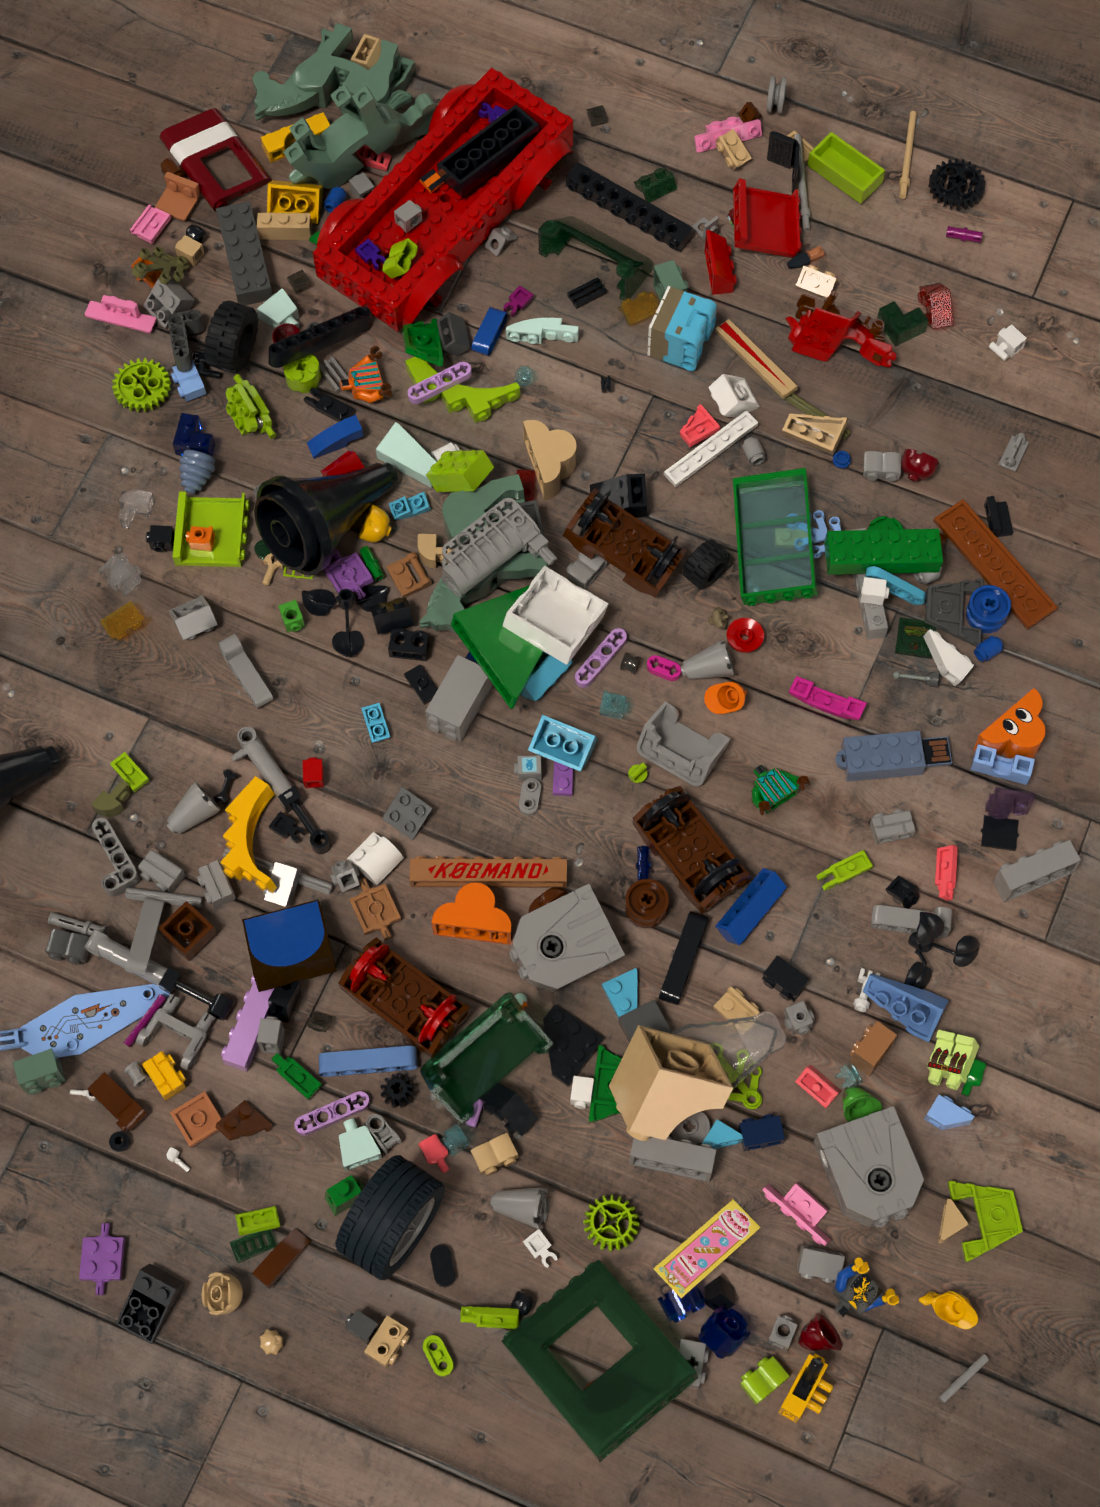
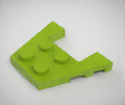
[947,1181,1023,1263]

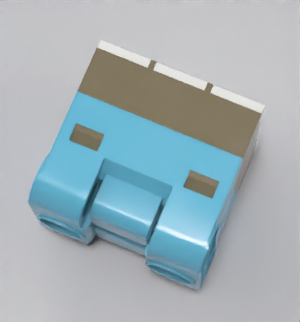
[647,286,717,371]

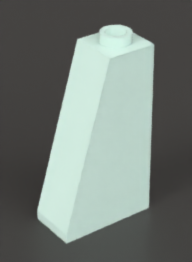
[376,422,436,488]

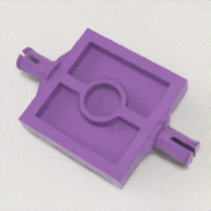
[324,550,374,599]
[79,1223,126,1296]

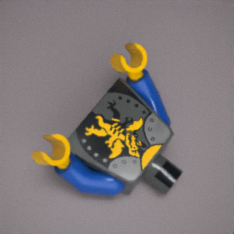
[832,1257,899,1318]

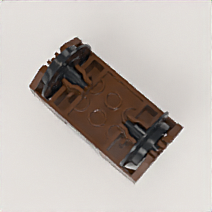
[562,488,688,598]
[633,786,751,914]

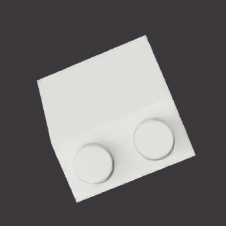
[709,374,760,418]

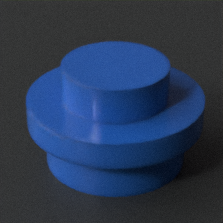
[832,451,851,469]

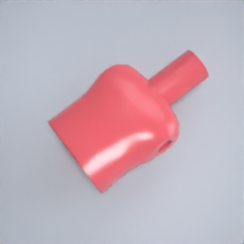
[418,1134,449,1173]

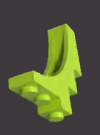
[405,357,520,423]

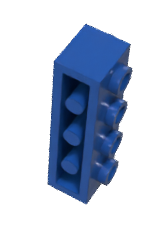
[715,868,787,945]

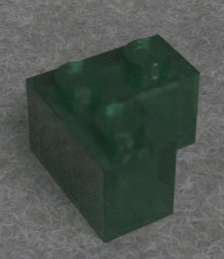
[877,301,929,347]

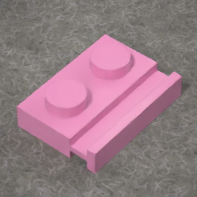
[130,205,171,244]

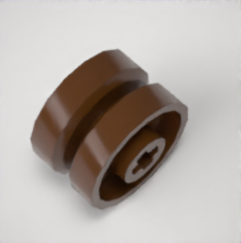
[625,879,669,929]

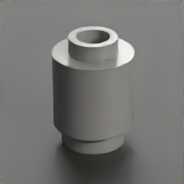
[742,437,766,466]

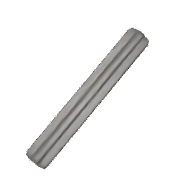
[125,887,202,908]

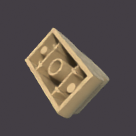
[523,420,576,501]

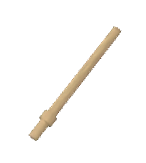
[899,111,917,199]

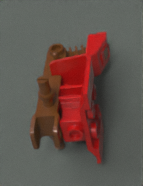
[791,291,896,368]

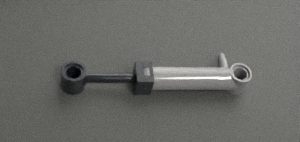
[231,727,331,854]
[84,930,234,1021]

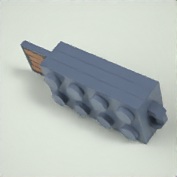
[835,731,952,782]

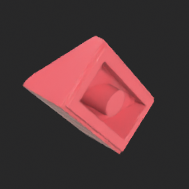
[795,1065,841,1108]

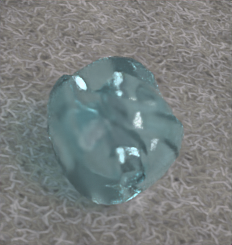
[514,366,534,386]

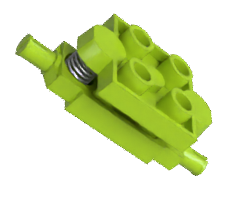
[226,374,276,439]

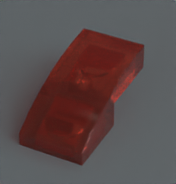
[515,470,535,502]

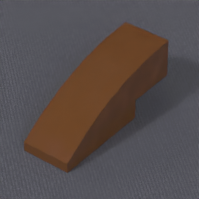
[252,1228,311,1289]

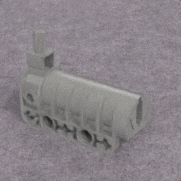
[442,498,557,597]

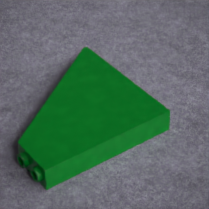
[451,585,544,709]

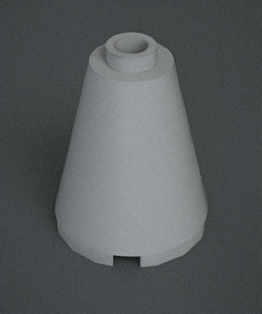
[681,639,735,679]
[166,782,221,834]
[490,1187,550,1229]

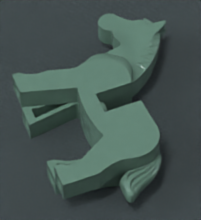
[253,23,416,121]
[283,84,437,189]
[420,474,547,634]

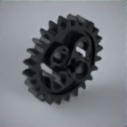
[928,158,986,210]

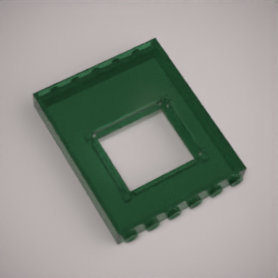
[501,1260,698,1463]

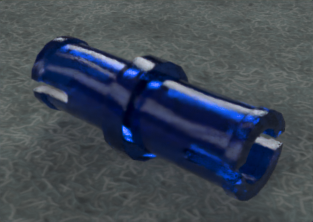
[635,846,651,881]

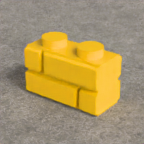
[142,1051,186,1101]

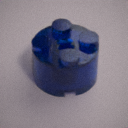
[657,1285,706,1323]
[699,1306,750,1359]

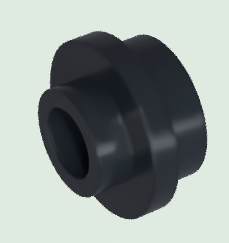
[109,1131,130,1152]

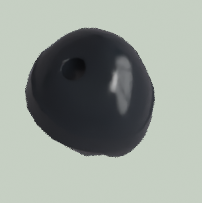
[186,224,206,243]
[510,1291,534,1316]

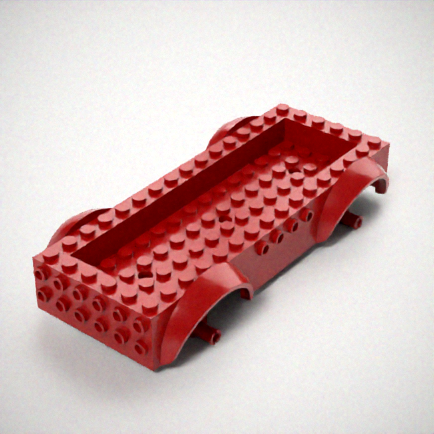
[312,68,573,332]

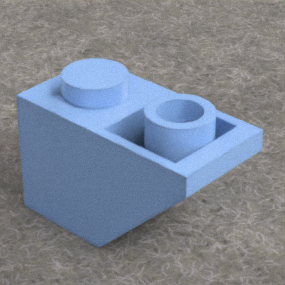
[924,1095,974,1130]

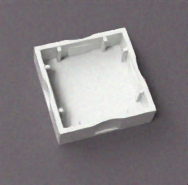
[503,566,608,665]

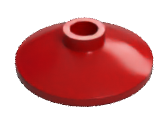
[726,618,764,653]

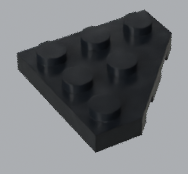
[543,1004,604,1087]

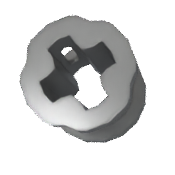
[124,1061,150,1088]

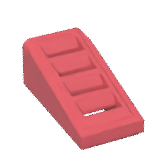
[356,144,392,171]

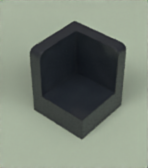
[704,1276,735,1315]

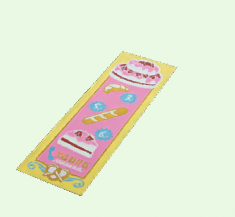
[653,1199,761,1298]

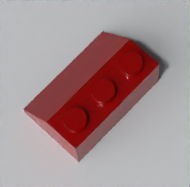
[704,230,736,295]

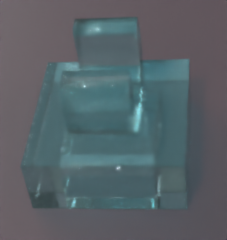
[835,1065,863,1088]

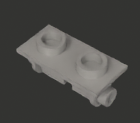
[999,433,1029,472]

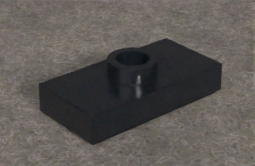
[404,664,437,705]

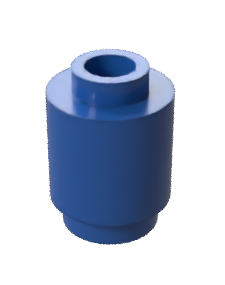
[324,187,347,213]
[974,636,1003,662]

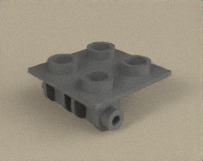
[382,787,433,840]

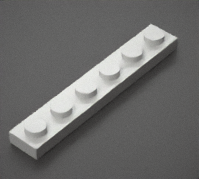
[664,410,758,488]

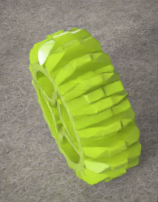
[583,1195,639,1252]

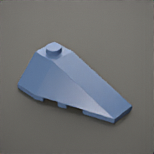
[863,973,949,1042]

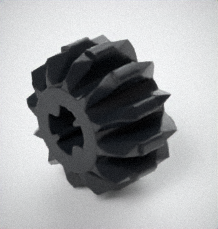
[380,1074,415,1108]

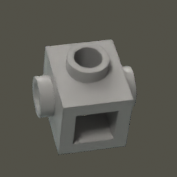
[330,859,360,892]
[784,1001,815,1035]

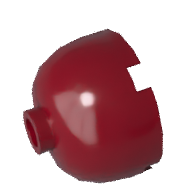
[901,449,939,482]

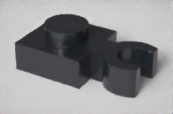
[269,812,305,843]

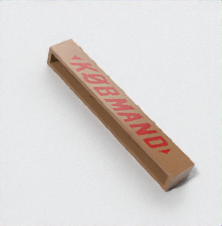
[409,856,567,888]

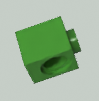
[278,600,305,633]

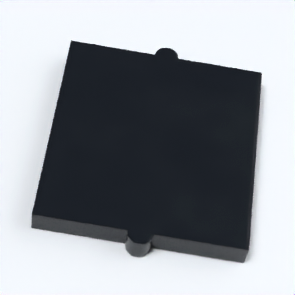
[980,815,1019,851]

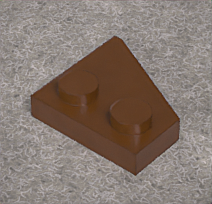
[215,1100,273,1141]

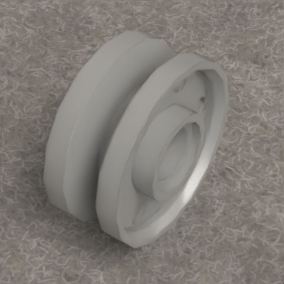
[766,75,787,114]

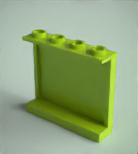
[172,491,250,567]

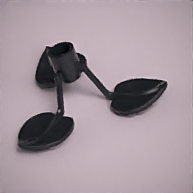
[302,585,388,657]
[904,912,979,989]

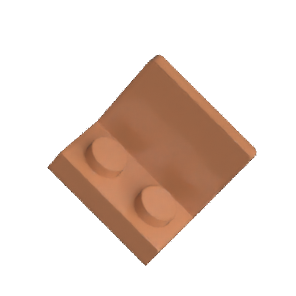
[154,172,201,222]

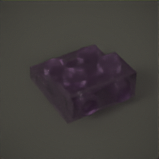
[985,787,1035,819]

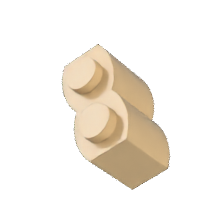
[470,1133,519,1176]

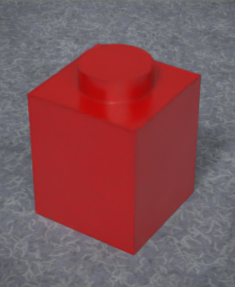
[302,757,324,788]

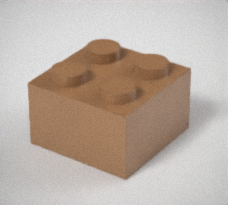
[850,1021,897,1077]

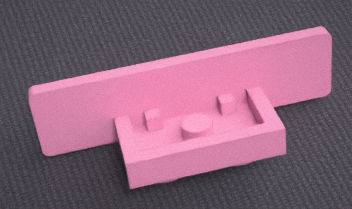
[694,117,762,153]
[85,295,157,334]
[762,1182,831,1246]

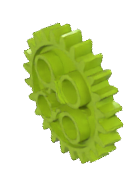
[112,358,171,412]

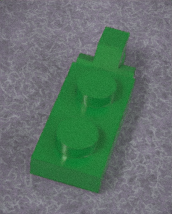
[272,1053,322,1101]

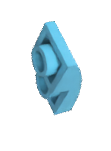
[388,492,432,520]
[361,703,390,743]

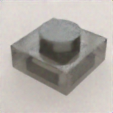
[587,105,608,127]
[287,269,311,294]
[307,1011,333,1033]

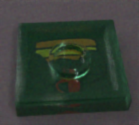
[895,617,936,659]

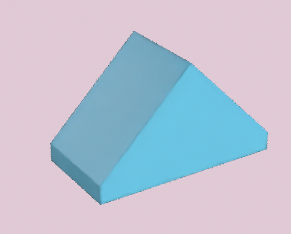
[702,1119,743,1149]

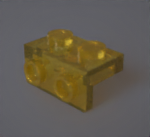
[99,601,144,640]

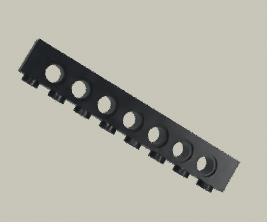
[566,162,693,252]

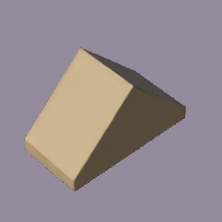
[938,1198,968,1244]

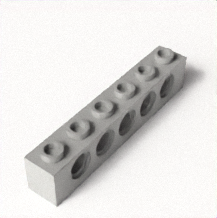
[853,528,888,640]

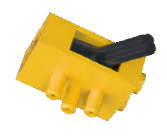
[778,1354,833,1423]

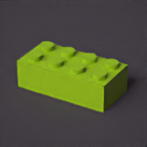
[807,132,885,204]

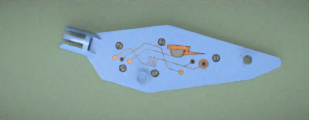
[0,984,169,1057]

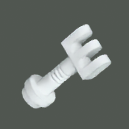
[853,968,881,1012]

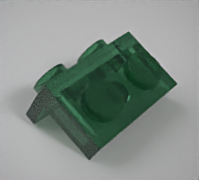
[634,167,677,203]

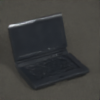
[767,131,800,194]

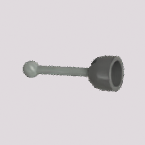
[893,671,939,688]

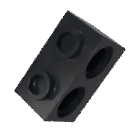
[388,628,430,662]

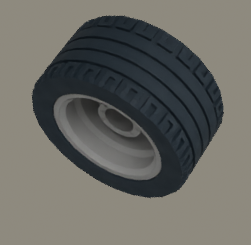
[335,1155,445,1280]

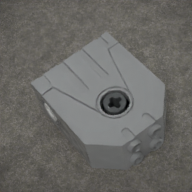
[508,884,625,992]
[813,1106,924,1229]

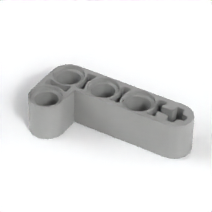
[218,633,274,709]
[92,818,140,897]
[871,905,952,938]

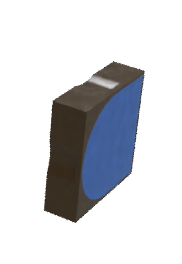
[242,899,337,992]

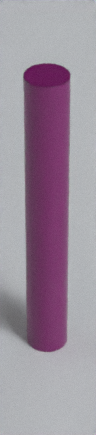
[123,994,166,1047]

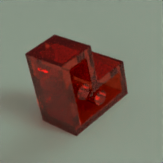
[917,283,953,329]

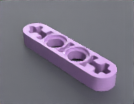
[407,362,472,404]
[575,628,627,688]
[294,1091,370,1136]

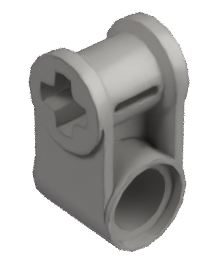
[366,1114,402,1154]

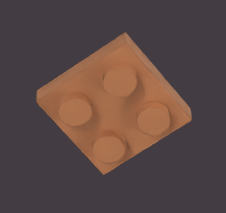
[170,1091,221,1148]

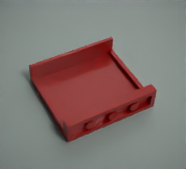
[733,178,802,258]

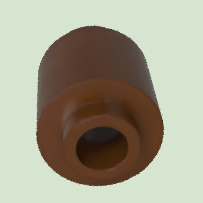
[161,158,185,178]

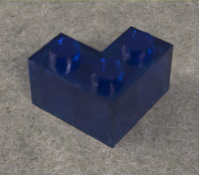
[173,413,215,456]

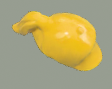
[918,1291,978,1329]

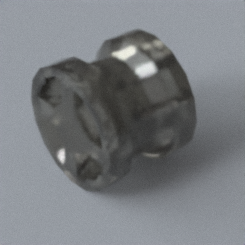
[620,652,641,675]

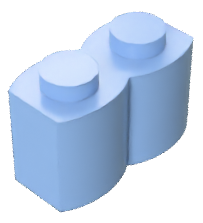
[171,360,206,402]

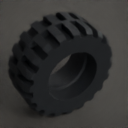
[204,300,258,374]

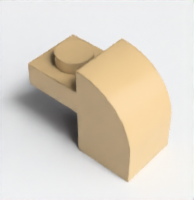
[417,534,453,569]

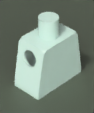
[257,289,300,331]
[339,1118,382,1171]

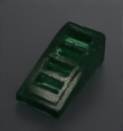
[229,1229,277,1264]

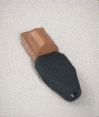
[787,246,825,269]

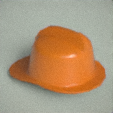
[704,682,747,714]

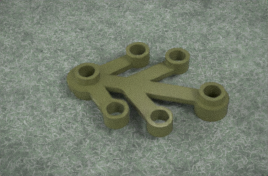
[132,246,190,285]

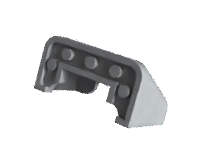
[636,702,731,786]

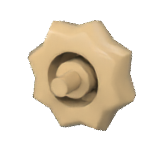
[260,1329,283,1355]

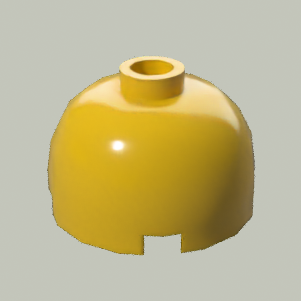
[359,505,392,543]

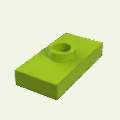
[235,1206,280,1236]

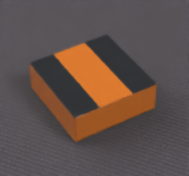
[419,169,444,193]

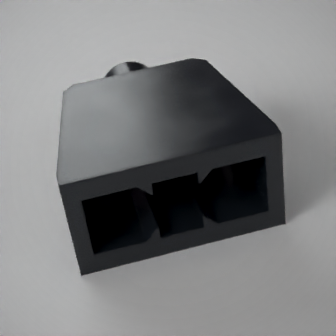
[268,980,301,1023]

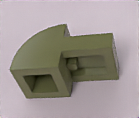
[91,780,131,817]

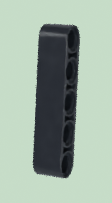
[658,911,709,1005]

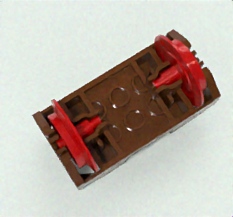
[338,937,471,1059]

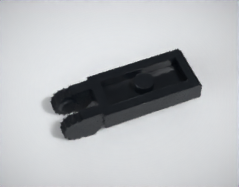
[304,387,355,422]

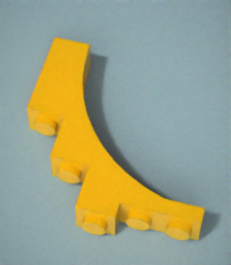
[220,776,277,893]

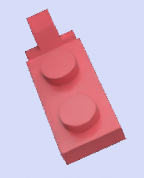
[935,845,958,901]

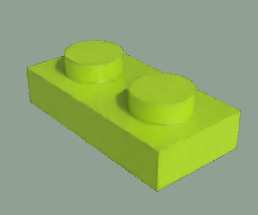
[110,752,149,793]

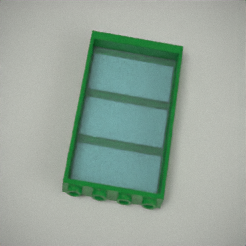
[733,468,818,606]

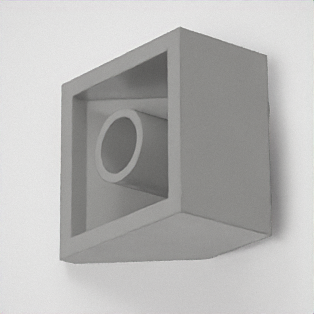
[168,595,218,640]

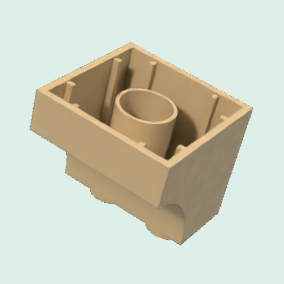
[609,1025,733,1141]

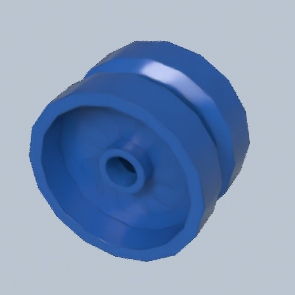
[966,585,1011,633]

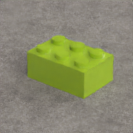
[426,450,494,492]

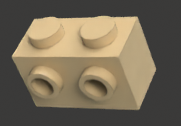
[364,1316,410,1368]

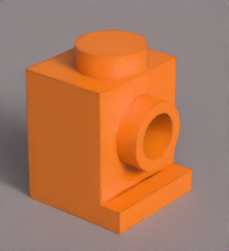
[186,526,215,551]

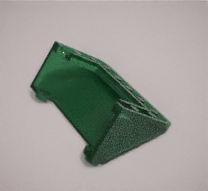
[538,216,652,303]
[420,992,554,1124]

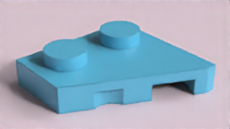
[602,968,637,1019]

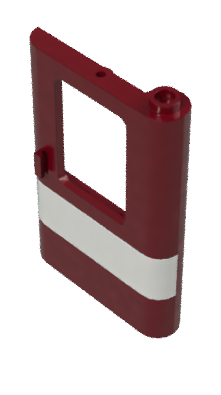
[159,108,272,211]

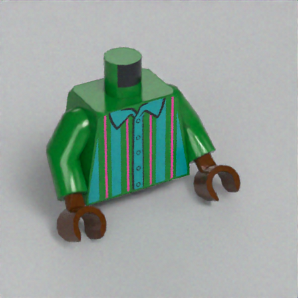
[751,765,811,815]

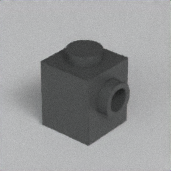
[345,1310,379,1344]

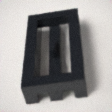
[567,277,607,309]

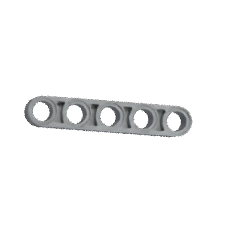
[125,897,164,976]

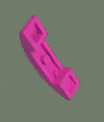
[789,676,867,720]

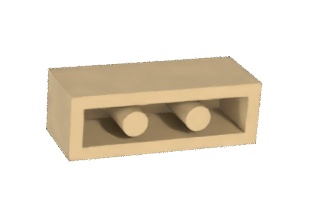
[257,213,312,240]

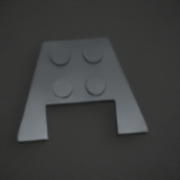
[925,578,983,647]

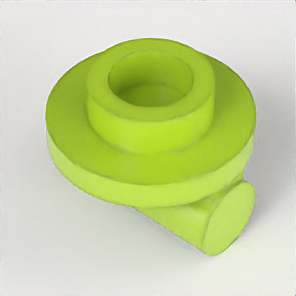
[628,762,647,783]

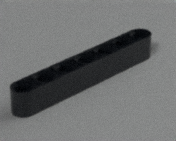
[268,307,371,368]

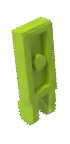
[816,850,873,891]

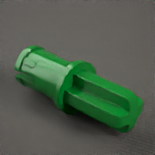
[360,546,385,582]

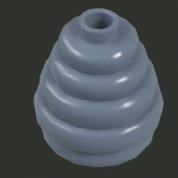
[179,450,215,494]

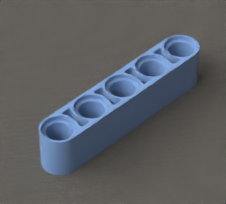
[318,1046,418,1077]

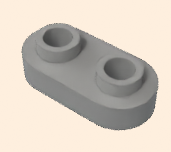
[519,778,541,816]

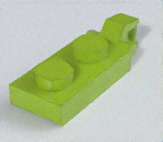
[460,1306,519,1329]

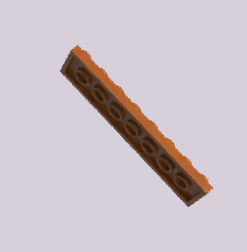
[933,499,1058,630]

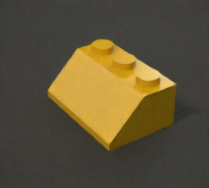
[267,180,323,224]

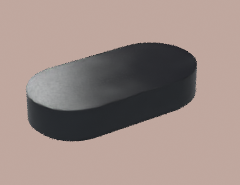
[430,1245,455,1288]

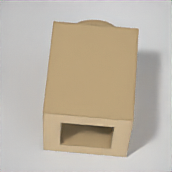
[175,235,205,267]

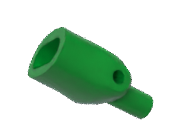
[961,1059,987,1097]

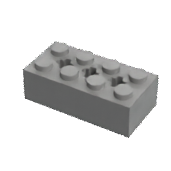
[993,840,1081,903]
[629,1136,716,1182]

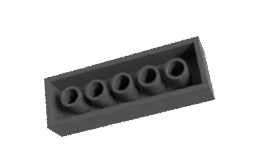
[216,201,273,305]

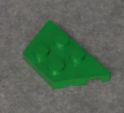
[402,319,444,366]
[588,1045,622,1123]

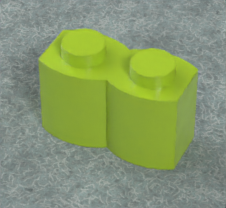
[383,238,418,279]
[740,1356,790,1405]

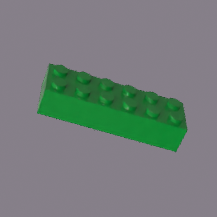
[824,529,943,575]

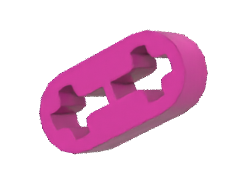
[647,655,681,681]

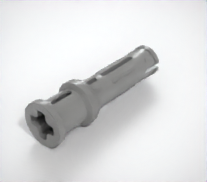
[48,912,109,937]

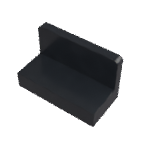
[984,496,1013,537]

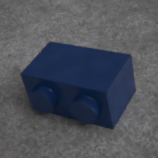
[738,1114,785,1151]

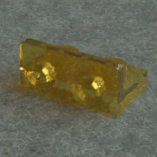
[618,291,659,326]

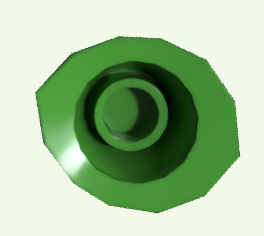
[842,1087,883,1122]

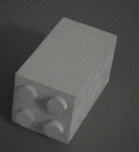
[425,655,493,742]

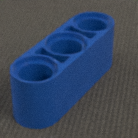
[471,307,508,356]

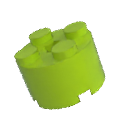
[283,354,321,393]

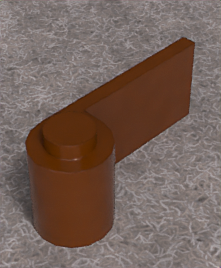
[87,1072,147,1131]

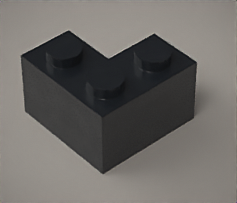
[479,1081,538,1136]

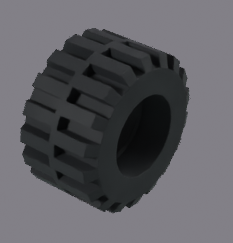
[682,539,730,590]

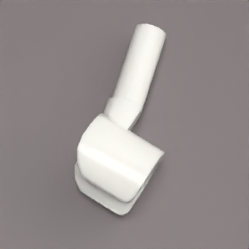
[70,1089,96,1101]
[167,1147,190,1172]

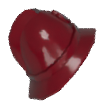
[798,1313,843,1351]

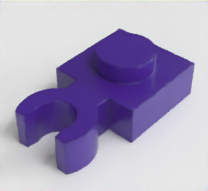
[478,103,508,123]
[355,239,386,270]

